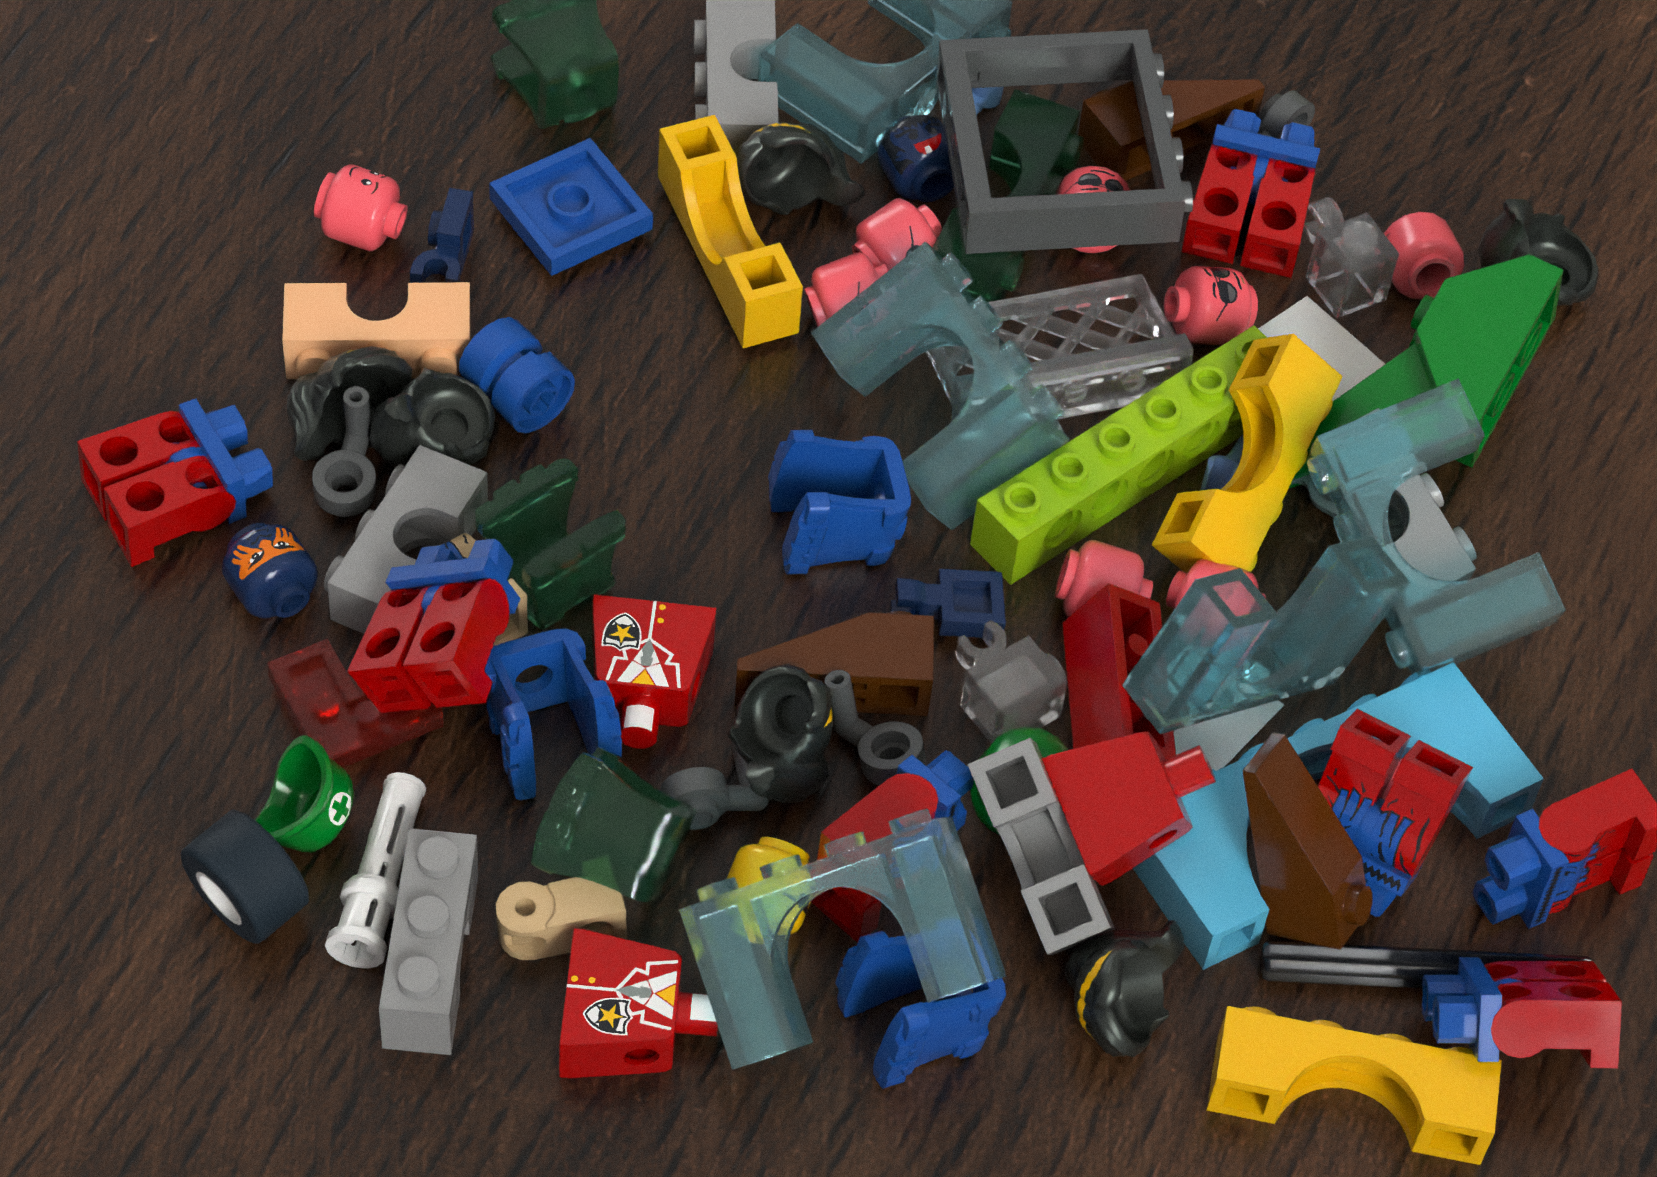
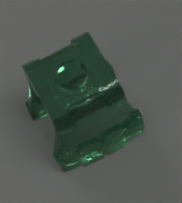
[490,0,619,129]
[475,458,626,630]
[530,747,697,902]

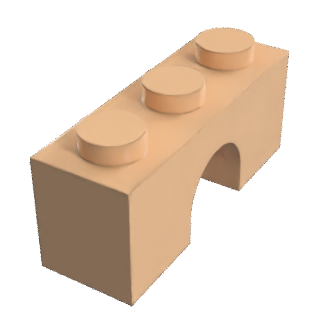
[282,282,471,379]

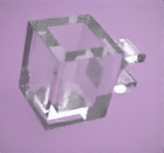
[1303,197,1399,318]
[956,620,1067,744]

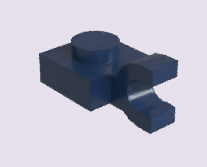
[410,188,474,283]
[889,569,1006,639]

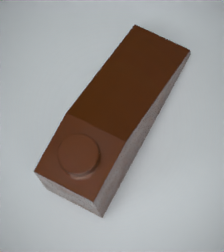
[1077,79,1265,181]
[734,611,934,716]
[1242,732,1373,950]

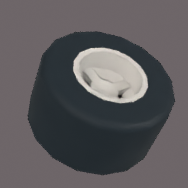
[180,810,309,944]

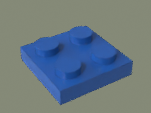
[489,138,653,276]

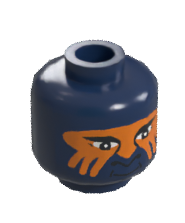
[222,523,318,618]

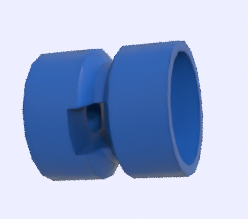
[459,317,575,434]

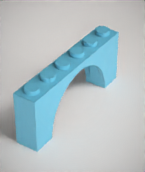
[1133,662,1544,970]

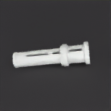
[325,772,426,969]

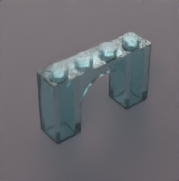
[758,0,1012,164]
[811,242,1070,530]
[1307,378,1566,676]
[1122,535,1410,734]
[679,809,1006,1070]

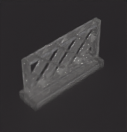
[915,274,1194,438]

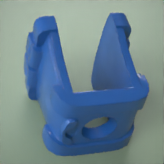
[768,430,911,575]
[484,628,622,800]
[835,918,1006,1089]

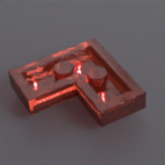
[267,639,444,768]

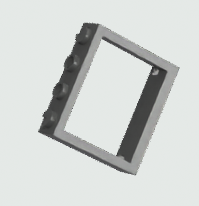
[936,29,1193,254]

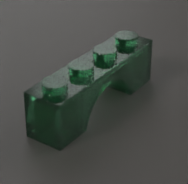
[927,89,1084,311]

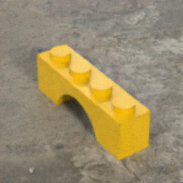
[658,115,803,348]
[1152,334,1343,573]
[1207,1006,1502,1165]

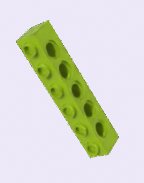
[970,326,1267,585]

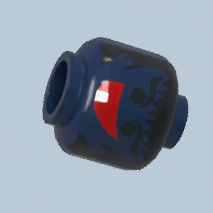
[877,115,954,202]

